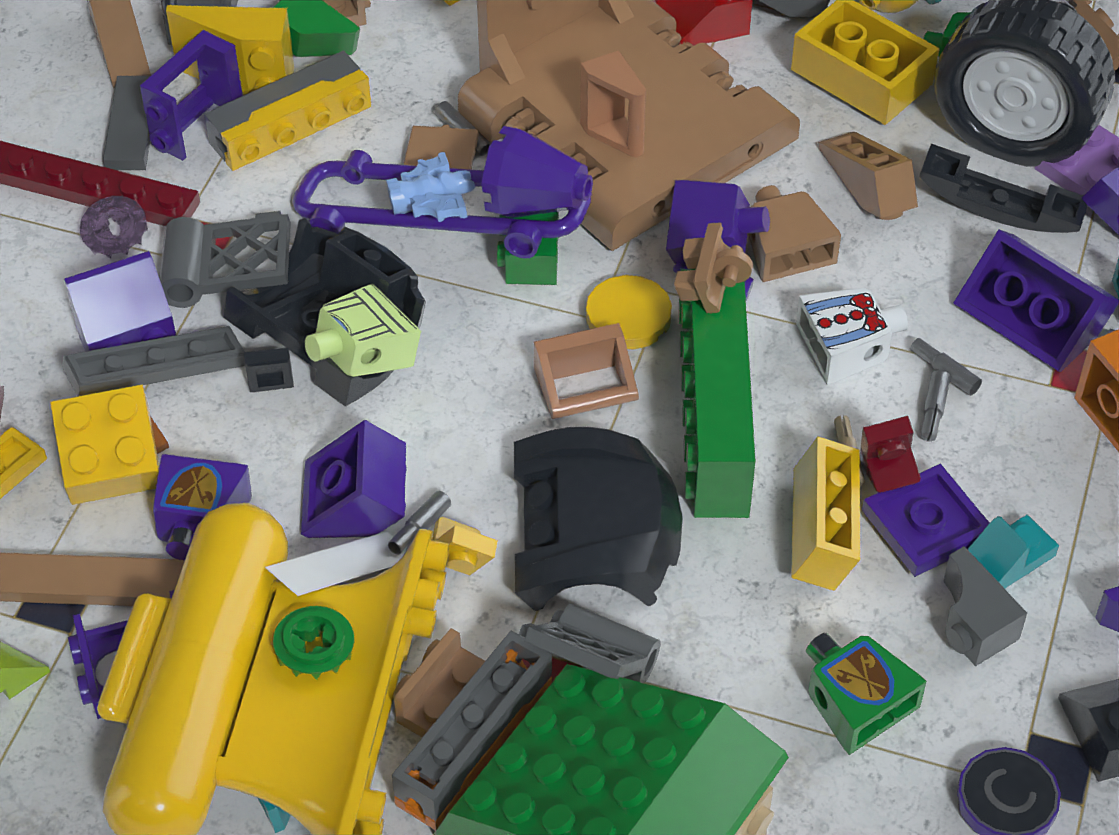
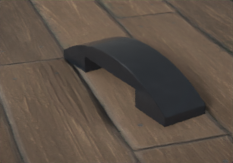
[919,143,1088,233]

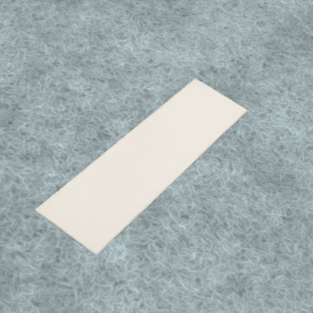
[265,532,408,596]

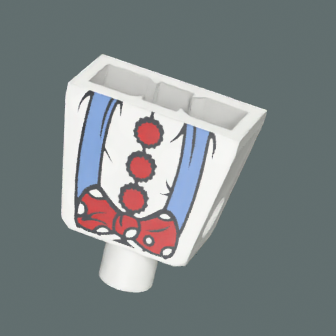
[796,288,908,385]

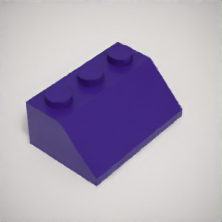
[953,229,1119,372]

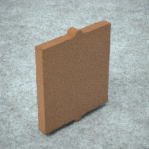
[404,124,479,169]

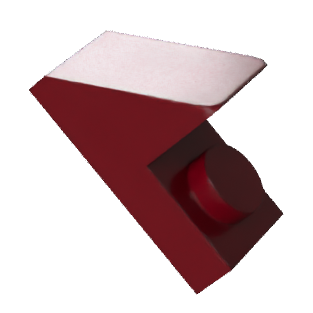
[860,416,921,493]

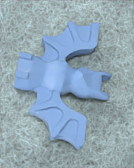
[386,152,475,222]

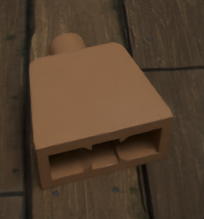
[748,185,841,282]

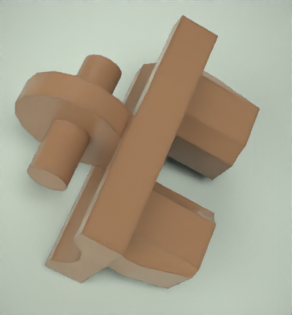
[674,222,753,313]

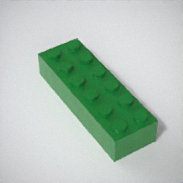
[678,268,756,518]

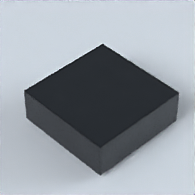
[244,347,294,393]

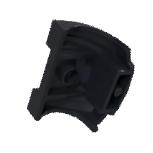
[223,218,426,407]
[514,427,683,611]

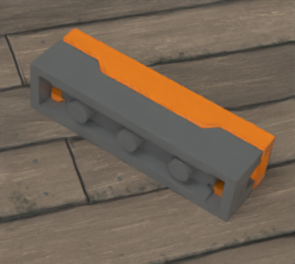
[392,630,552,830]

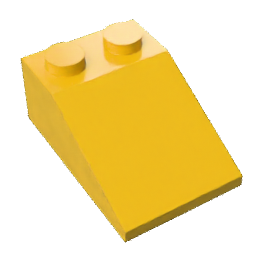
[166,5,294,96]

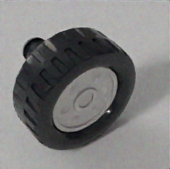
[934,0,1115,167]

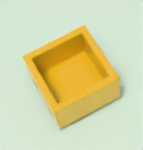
[50,384,159,505]

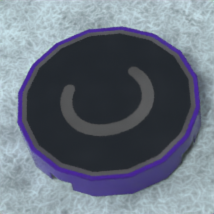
[957,747,1061,835]

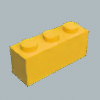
[791,436,860,591]

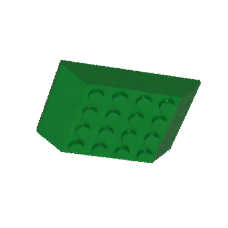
[434,664,789,835]

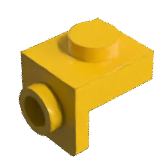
[432,517,498,576]

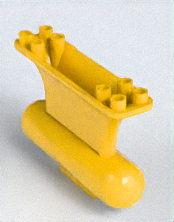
[97,503,450,835]

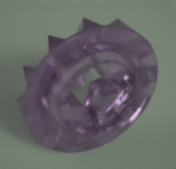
[80,196,148,259]

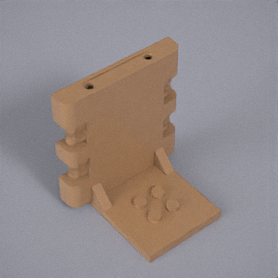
[458,0,800,251]

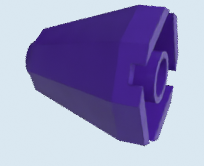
[481,126,593,218]

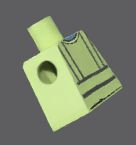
[305,284,421,377]

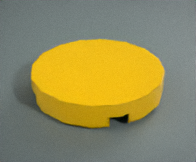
[586,275,672,350]

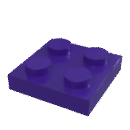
[862,463,990,577]

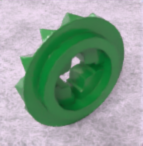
[273,606,355,680]

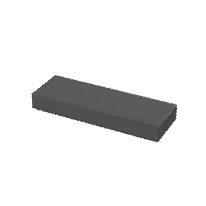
[103,76,150,170]

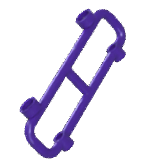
[292,150,592,258]

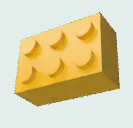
[791,0,939,125]

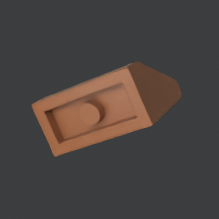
[580,51,646,157]
[534,323,639,419]

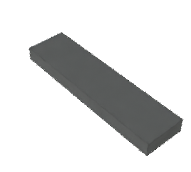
[62,326,245,397]

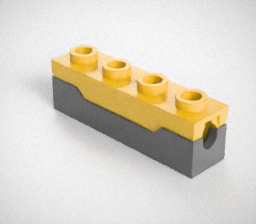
[204,50,371,171]

